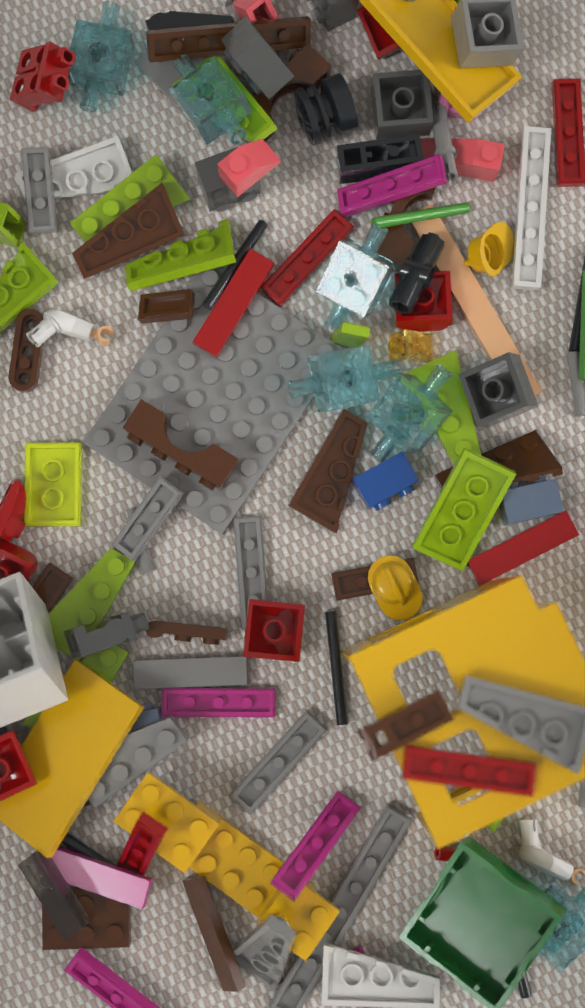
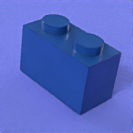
[352,451,419,511]

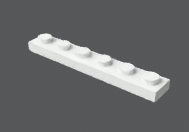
[512,126,551,291]

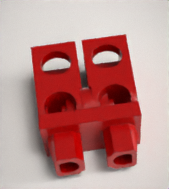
[10,41,76,112]

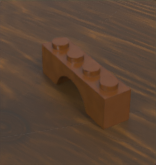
[233,43,331,144]
[370,187,436,273]
[123,399,239,491]

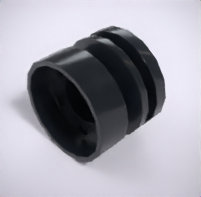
[294,73,358,146]

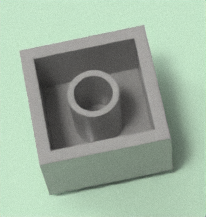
[451,0,524,68]

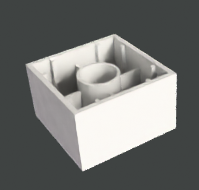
[0,572,68,728]

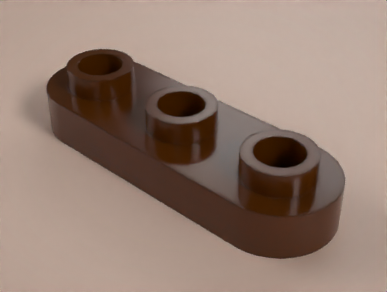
[8,309,44,393]

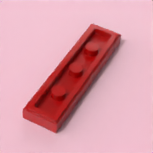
[552,78,585,187]
[260,209,354,307]
[192,248,274,358]
[467,510,579,586]
[401,745,537,797]
[116,812,168,875]

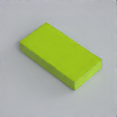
[330,322,370,349]

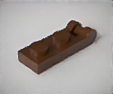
[146,621,227,645]
[356,689,454,761]

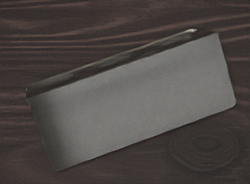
[18,851,91,941]

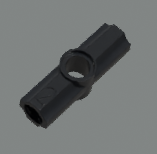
[389,232,444,315]

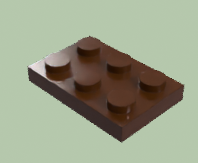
[42,887,131,950]

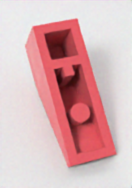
[420,138,505,182]

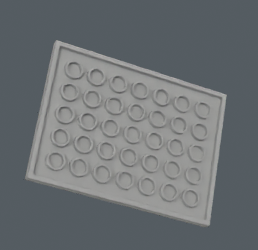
[83,268,344,535]

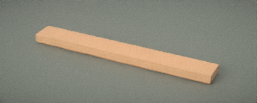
[409,204,542,396]

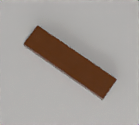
[182,875,246,992]

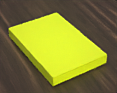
[24,442,82,527]

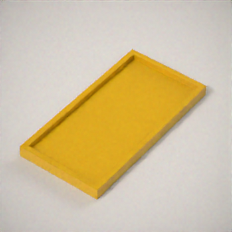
[359,0,522,123]
[0,660,145,858]

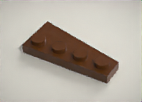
[72,183,185,279]
[287,409,368,534]
[435,430,563,489]

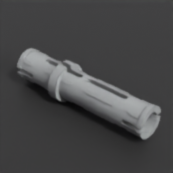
[432,104,458,183]

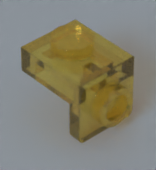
[388,330,432,363]

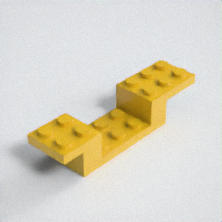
[113,771,340,961]

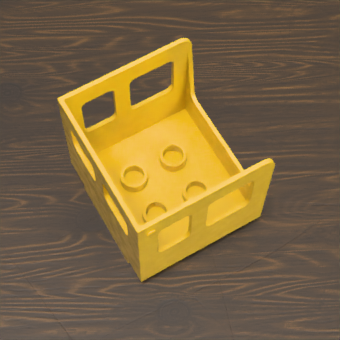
[340,575,585,849]

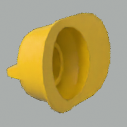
[464,222,515,277]
[368,555,423,620]

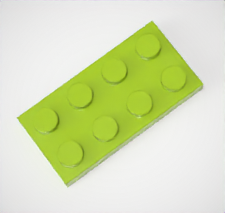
[412,447,516,571]

